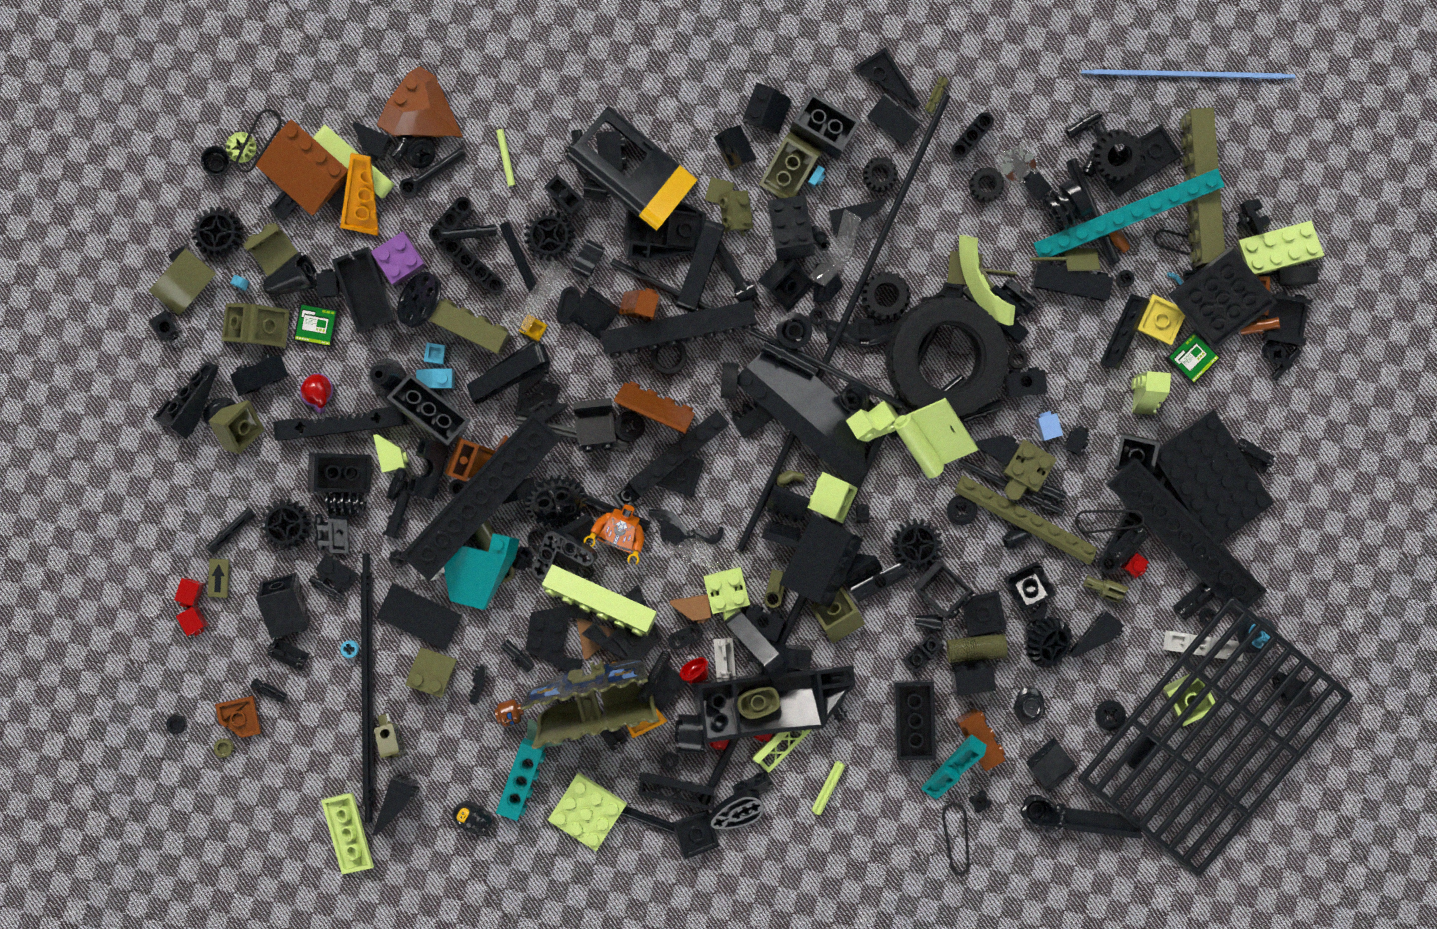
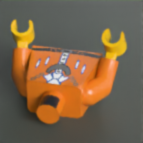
[584,504,645,565]

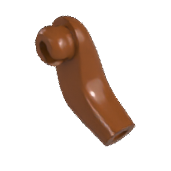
[1110,229,1131,253]

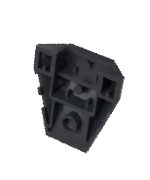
[623,201,706,262]

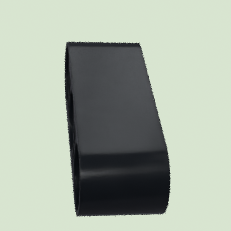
[949,112,994,162]

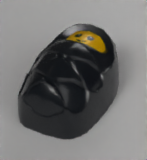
[452,800,494,836]

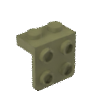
[243,223,298,276]

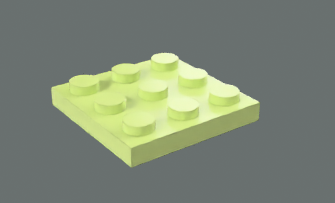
[548,772,627,851]

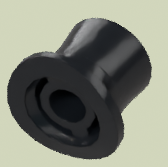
[776,312,813,349]

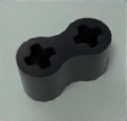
[571,239,605,279]

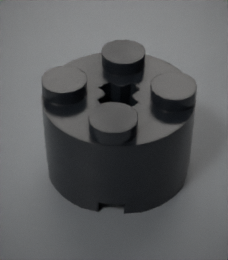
[675,714,705,754]

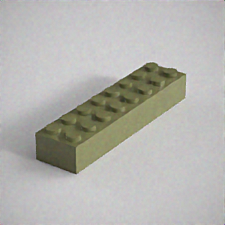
[1179,107,1225,268]

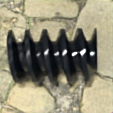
[325,492,367,517]

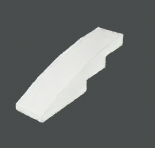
[1163,630,1243,661]

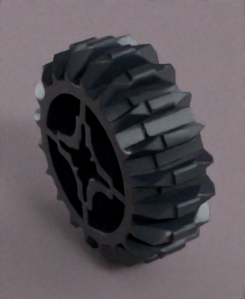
[191,206,244,258]
[524,210,576,262]
[260,499,312,550]
[891,518,943,570]
[1024,616,1073,668]

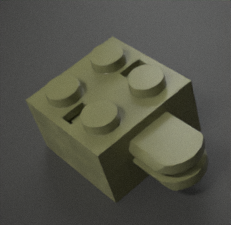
[1001,439,1057,500]

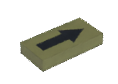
[208,558,230,598]

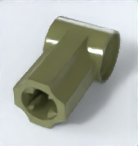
[764,569,785,608]

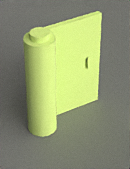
[894,398,978,478]

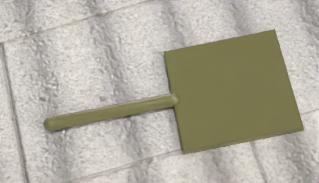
[1029,248,1101,271]
[947,251,1017,285]

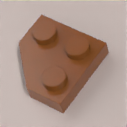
[215,695,262,738]

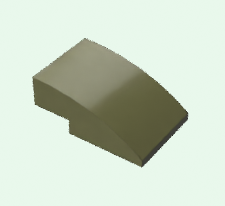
[148,247,216,315]

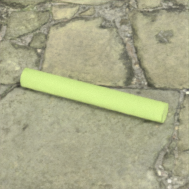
[496,129,516,187]

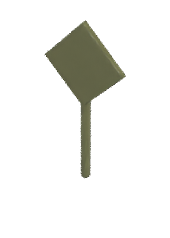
[705,177,745,237]

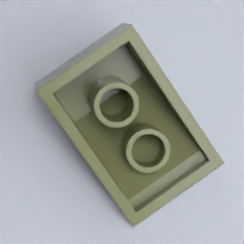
[758,132,823,198]

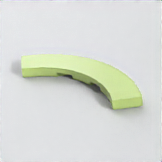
[959,235,1015,326]

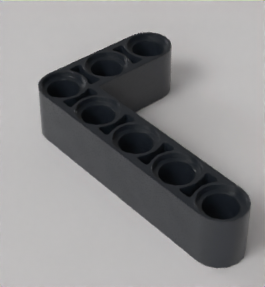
[429,197,505,295]

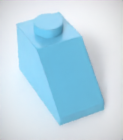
[416,369,455,389]

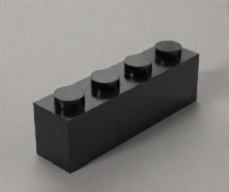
[1031,261,1113,302]

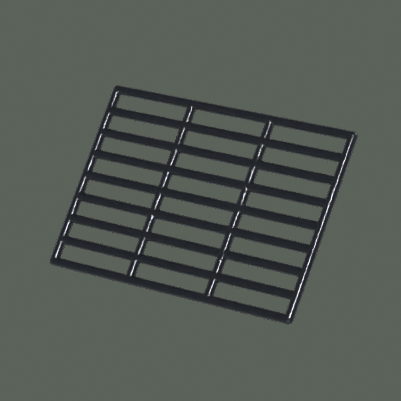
[1078,597,1353,877]

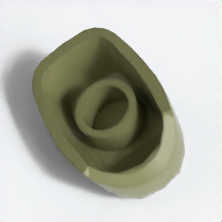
[737,687,780,719]

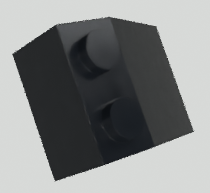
[307,452,371,493]
[372,774,420,836]

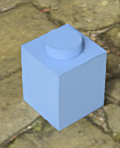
[1035,411,1063,441]

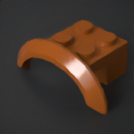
[445,435,508,482]

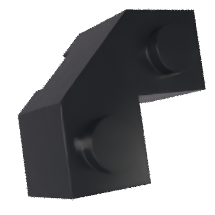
[230,354,289,396]

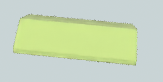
[321,793,374,874]

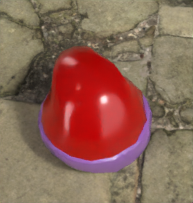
[300,373,333,414]

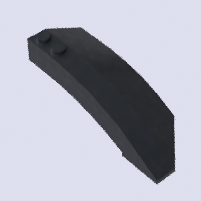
[737,351,867,486]
[692,665,855,743]

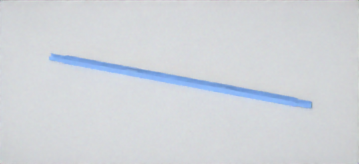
[1081,69,1296,79]

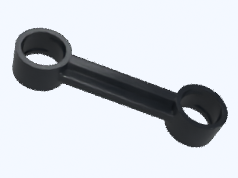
[527,529,595,580]

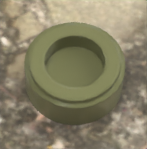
[214,738,235,758]

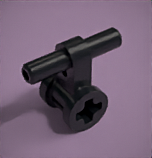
[1261,342,1302,381]

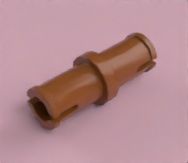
[1240,317,1280,336]

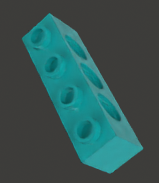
[496,738,547,821]

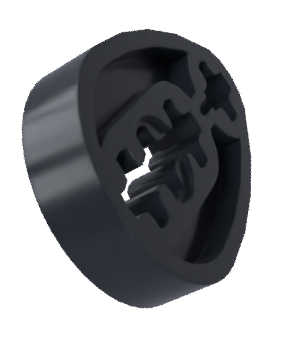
[709,791,764,830]

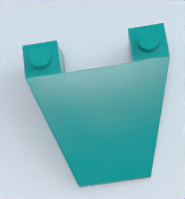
[444,533,520,610]

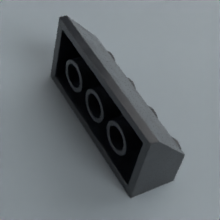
[386,373,471,447]

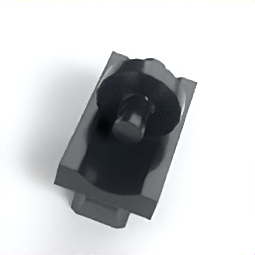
[1236,199,1271,235]

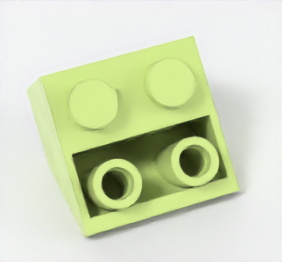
[807,472,858,524]

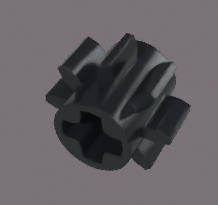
[512,546,534,571]

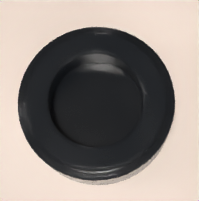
[166,714,187,734]

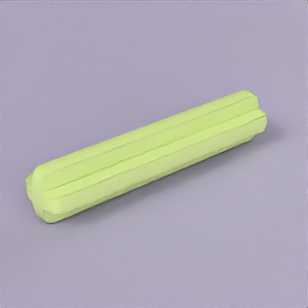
[812,761,845,815]

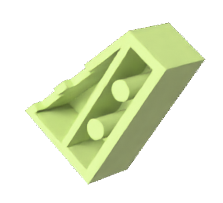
[1131,371,1171,415]

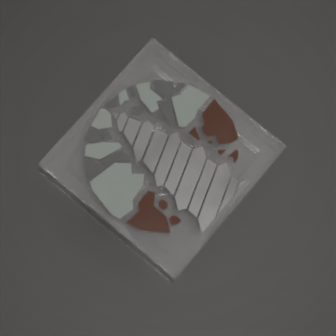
[993,141,1044,192]

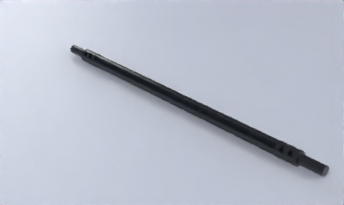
[360,553,374,823]

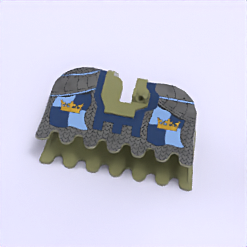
[520,660,659,749]

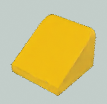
[519,315,548,342]

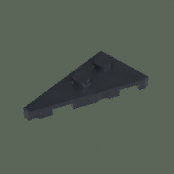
[854,47,920,108]

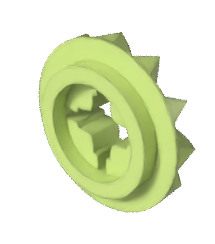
[225,132,257,163]

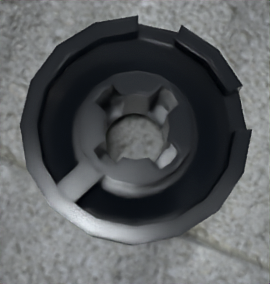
[839,381,870,412]

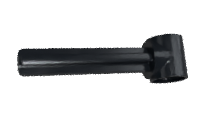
[399,148,466,199]
[717,240,759,302]

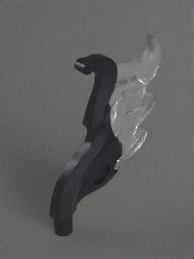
[648,508,724,568]

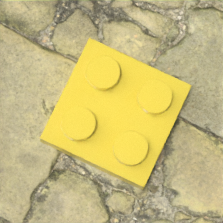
[1137,294,1185,345]

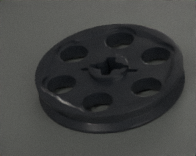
[397,272,441,328]

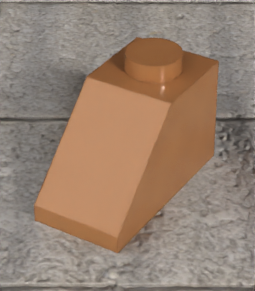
[670,594,712,623]

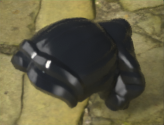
[1020,795,1066,833]

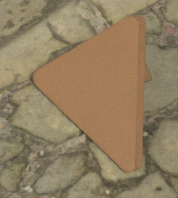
[577,618,615,659]

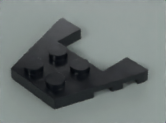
[581,584,662,660]
[525,604,589,672]

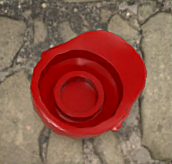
[679,657,709,685]

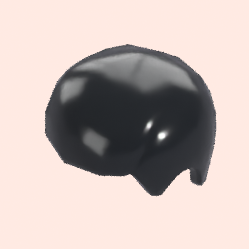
[201,145,231,177]

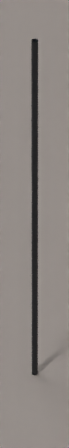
[737,94,950,552]

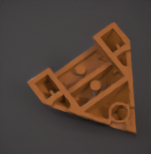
[377,66,463,138]

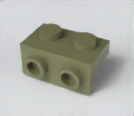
[719,190,753,232]

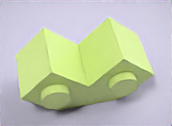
[846,401,899,442]

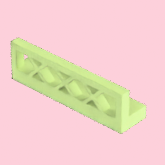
[752,729,812,773]

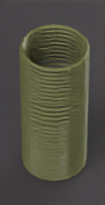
[946,634,1008,664]

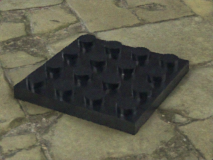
[1168,246,1278,350]

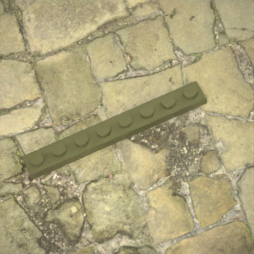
[954,475,1097,565]

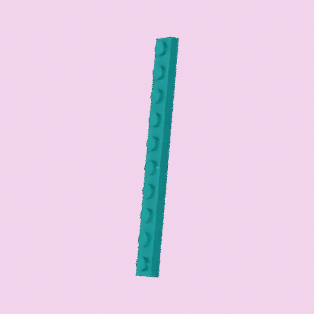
[1034,168,1225,257]

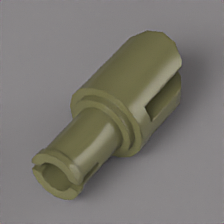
[1083,575,1128,604]

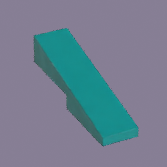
[921,734,987,800]

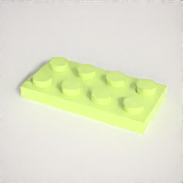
[1237,221,1324,276]

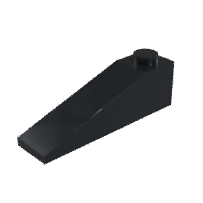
[152,361,219,439]

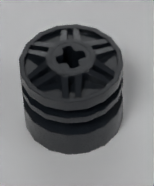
[1042,179,1092,231]

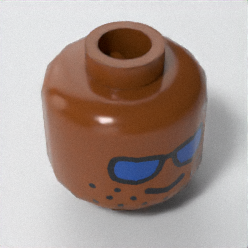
[495,699,524,727]

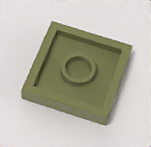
[247,304,290,348]

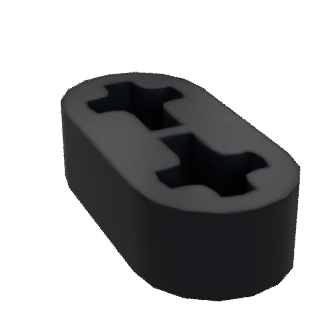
[668,624,703,649]

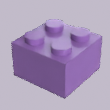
[371,231,427,287]

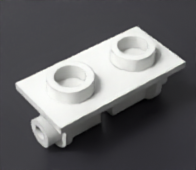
[714,638,736,678]

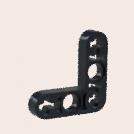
[532,528,597,579]

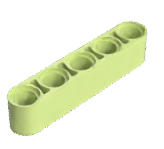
[313,124,395,199]

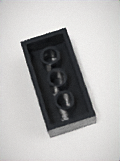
[893,680,936,760]

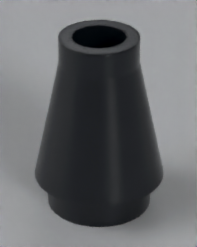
[1002,529,1032,550]
[914,614,943,633]

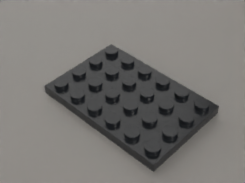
[1156,409,1274,543]

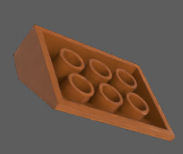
[256,119,348,216]
[614,381,695,435]

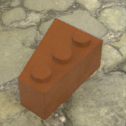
[618,288,661,322]
[955,708,1006,772]

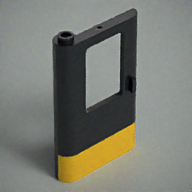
[565,106,698,232]

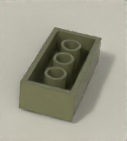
[428,298,511,356]

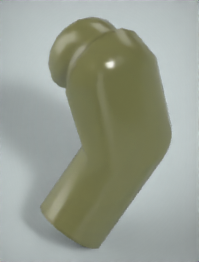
[777,470,805,488]

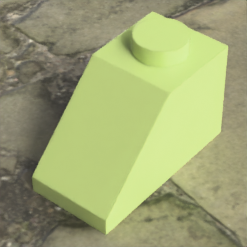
[373,434,409,473]

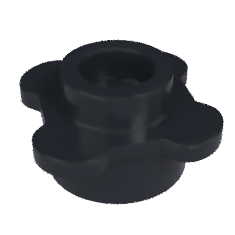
[389,549,408,568]
[969,790,992,813]

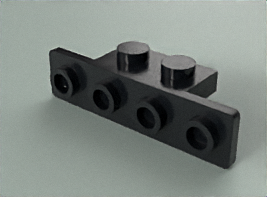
[962,284,1029,344]

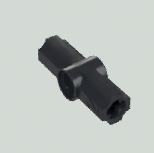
[850,561,909,602]

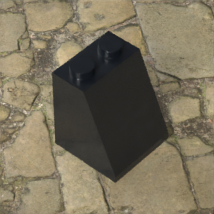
[256,572,310,639]

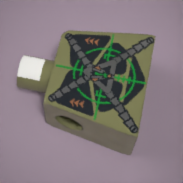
[374,713,407,760]

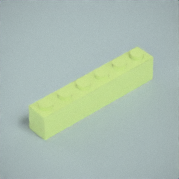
[542,564,657,637]

